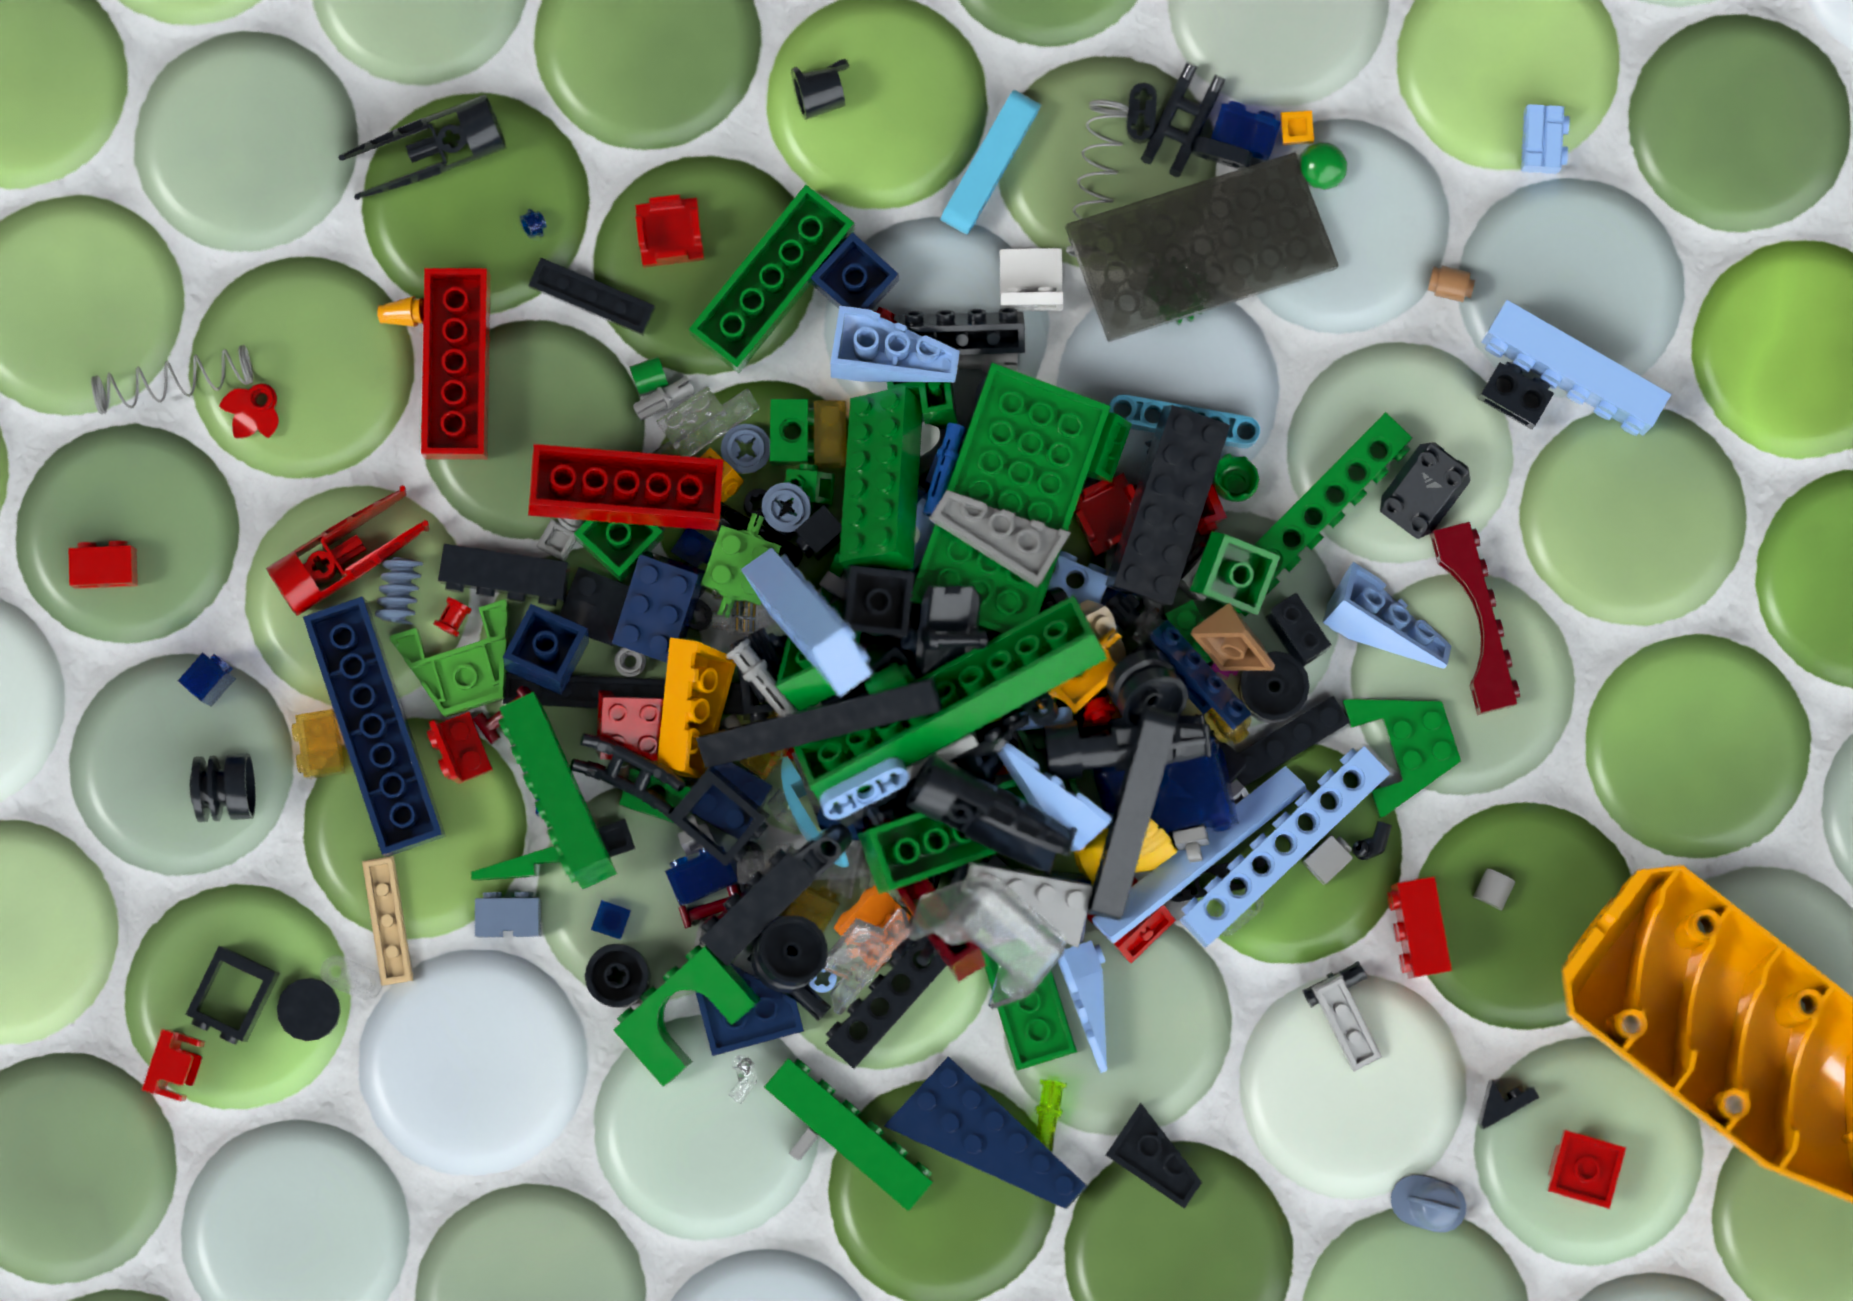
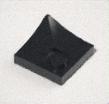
[559,567,630,646]

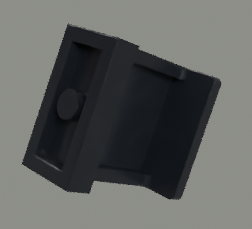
[1265,592,1332,667]

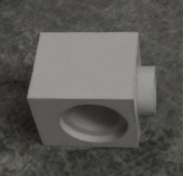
[1302,835,1353,885]

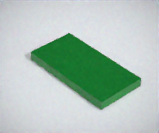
[980,938,1077,1071]

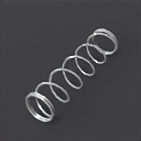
[1066,100,1129,260]
[91,345,254,415]

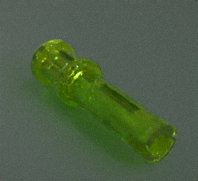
[1035,1079,1068,1152]

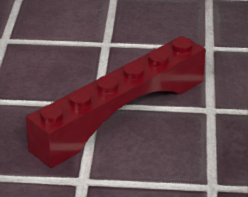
[1430,522,1520,716]
[863,817,986,982]

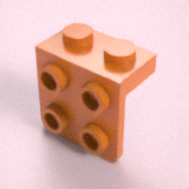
[834,885,911,972]

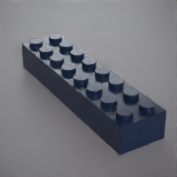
[303,596,446,857]

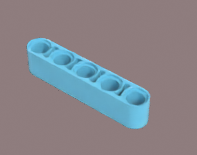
[940,90,1041,235]
[1109,395,1260,449]

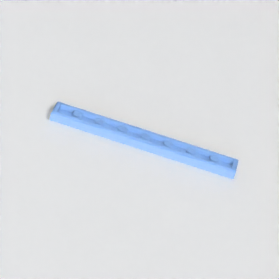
[1092,766,1307,944]

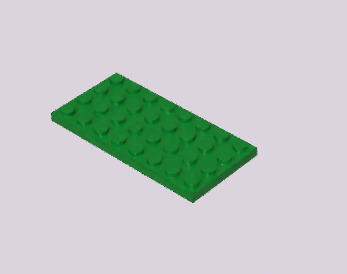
[911,363,1111,635]

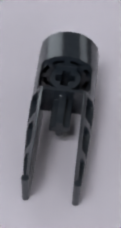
[338,95,506,200]
[1043,714,1212,780]
[907,754,1077,876]

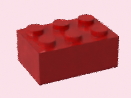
[1387,876,1452,979]

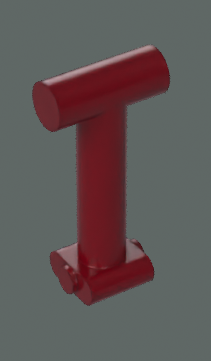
[473,685,532,745]
[678,884,741,929]

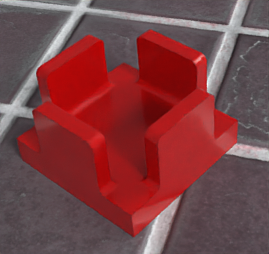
[635,194,705,268]
[1073,473,1135,557]
[141,1029,205,1102]
[1547,1130,1627,1209]

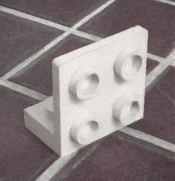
[1000,248,1063,311]

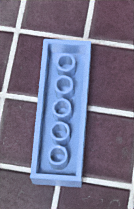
[1481,300,1671,436]
[741,548,872,696]

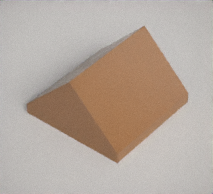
[1191,603,1275,671]

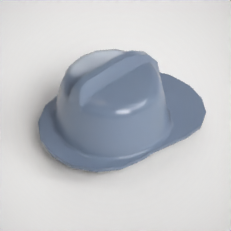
[1391,1175,1466,1233]

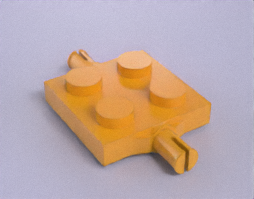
[1036,627,1121,714]

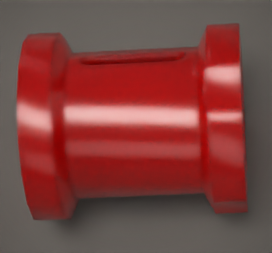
[433,597,472,637]

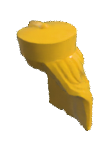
[1074,818,1177,885]

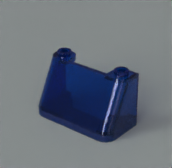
[1093,737,1239,833]

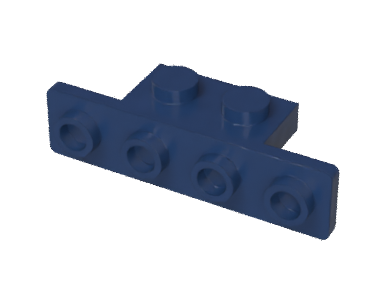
[1149,620,1251,730]

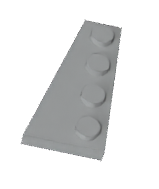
[929,490,1070,587]
[963,862,1093,948]

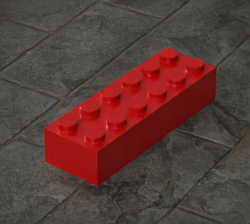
[421,268,491,460]
[528,444,724,531]

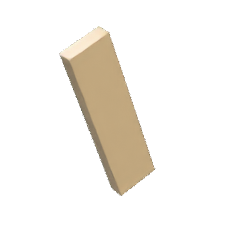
[362,856,414,986]

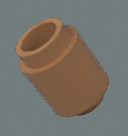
[1427,265,1475,303]

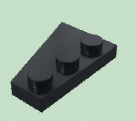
[1105,1102,1202,1209]

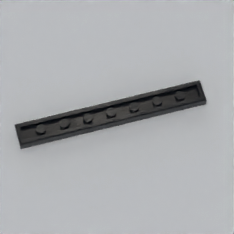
[503,672,755,715]
[696,678,942,768]

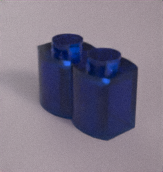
[1210,101,1281,161]

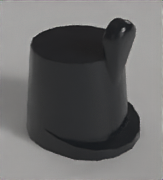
[791,59,849,120]

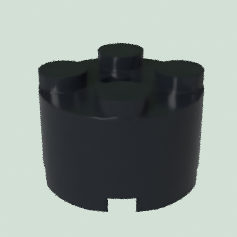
[585,944,651,1008]

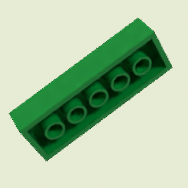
[688,184,855,373]
[839,386,923,571]
[498,692,617,890]
[858,770,1041,894]

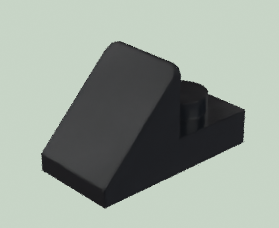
[1478,1080,1539,1129]

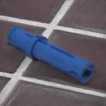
[922,423,967,517]

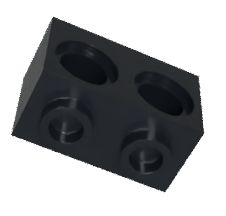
[1478,362,1554,430]

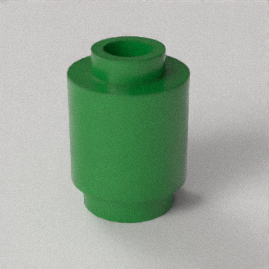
[864,662,914,694]

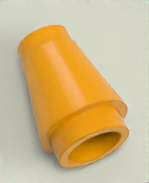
[378,296,424,327]

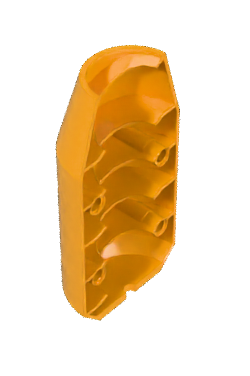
[1561,865,1853,1204]

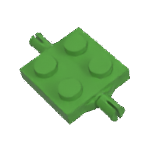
[701,513,781,618]

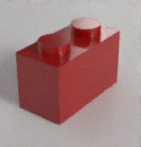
[68,540,138,589]

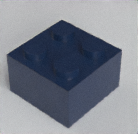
[810,232,899,310]
[503,604,589,695]
[690,762,774,840]

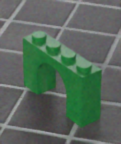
[613,944,761,1087]

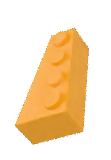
[657,637,736,779]

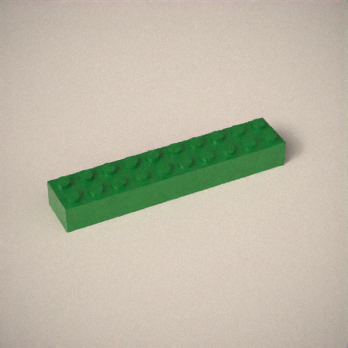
[794,595,1108,805]

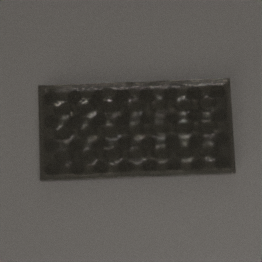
[1065,152,1339,342]

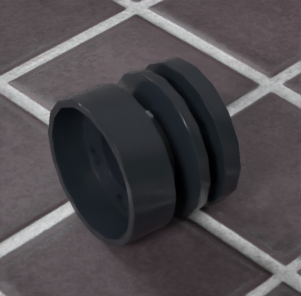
[189,753,256,822]

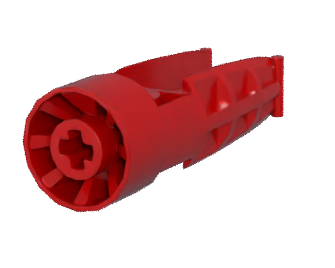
[266,485,429,616]

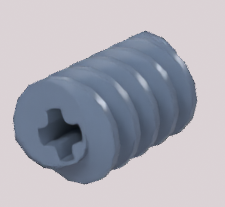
[375,557,423,624]

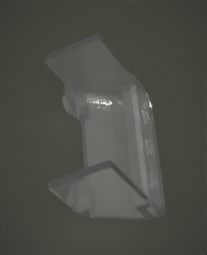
[908,874,1067,1009]

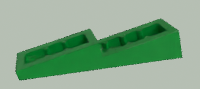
[471,846,563,881]

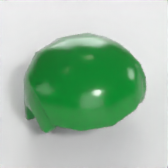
[1298,142,1348,190]
[1212,453,1260,502]

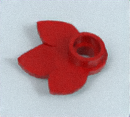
[219,383,279,439]

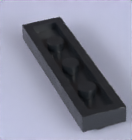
[528,258,656,336]
[1236,696,1350,787]

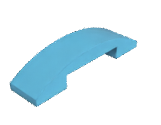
[781,756,849,868]

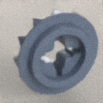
[721,424,770,474]
[762,482,812,532]

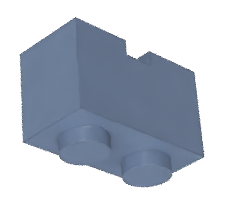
[475,892,541,938]

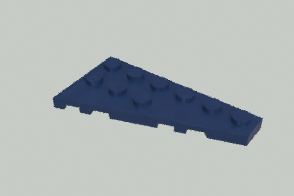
[884,1056,1088,1210]

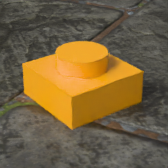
[1280,110,1314,145]

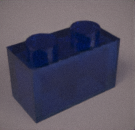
[178,652,236,707]
[665,846,739,907]

